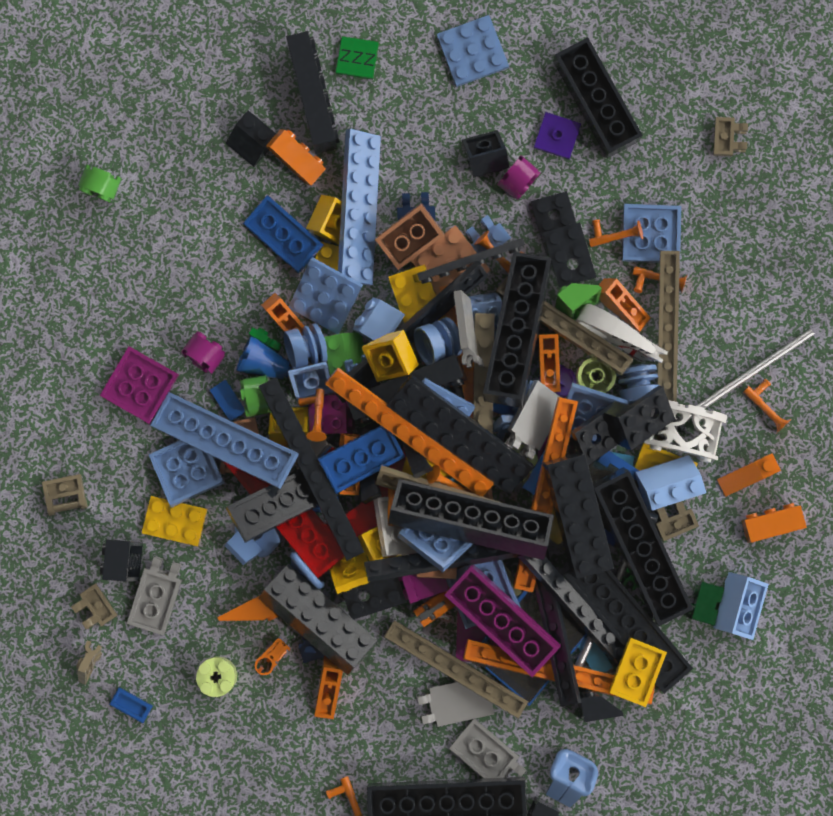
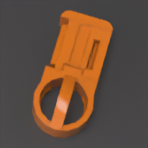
[255,638,290,675]

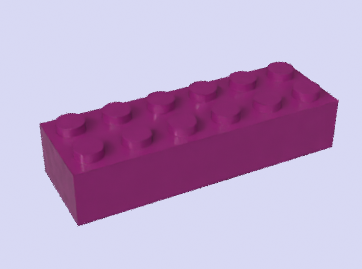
[445,565,560,677]

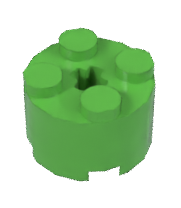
[78,164,122,203]
[240,375,271,417]

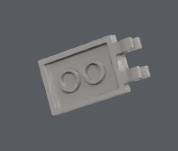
[454,290,484,369]
[505,380,560,459]
[127,556,182,636]
[417,682,494,727]
[449,719,526,778]

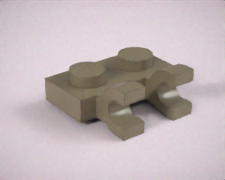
[713,117,748,157]
[655,501,699,541]
[71,583,118,630]
[76,640,102,685]

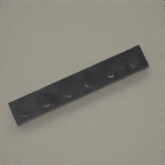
[413,238,525,284]

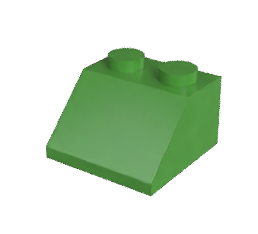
[555,283,602,321]
[324,332,364,375]

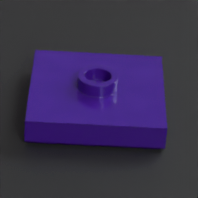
[534,112,581,160]

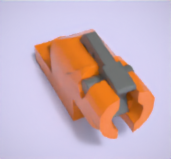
[413,586,456,627]

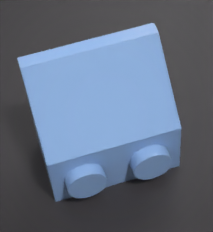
[353,297,405,342]
[288,362,333,401]

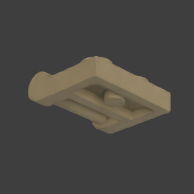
[42,474,88,516]

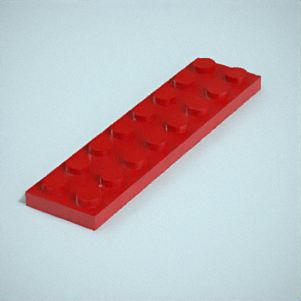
[224,462,344,579]

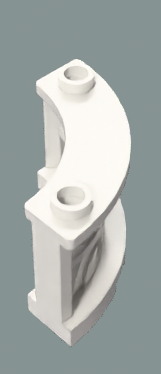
[644,400,727,463]

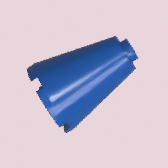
[236,336,292,380]

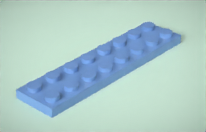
[338,129,381,286]
[150,392,299,489]

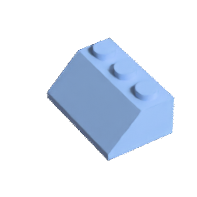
[635,455,706,511]
[713,572,769,640]

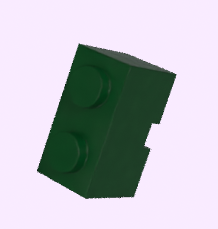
[687,581,725,626]

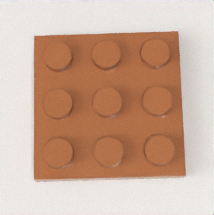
[411,225,491,295]

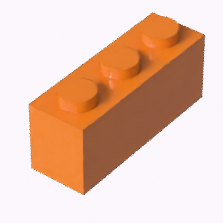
[266,129,326,186]
[741,503,807,543]

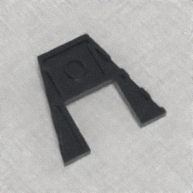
[358,421,433,504]

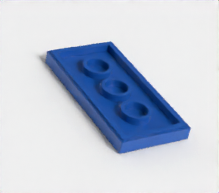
[243,195,324,273]
[318,425,405,494]

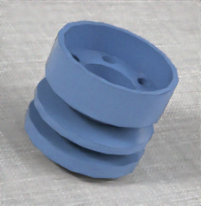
[414,317,462,366]
[283,323,327,369]
[616,364,660,404]

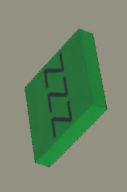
[336,36,379,80]

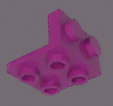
[309,395,355,434]
[398,574,449,604]

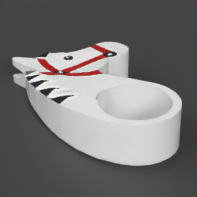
[576,303,668,363]

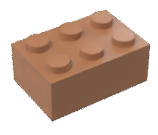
[375,203,444,270]

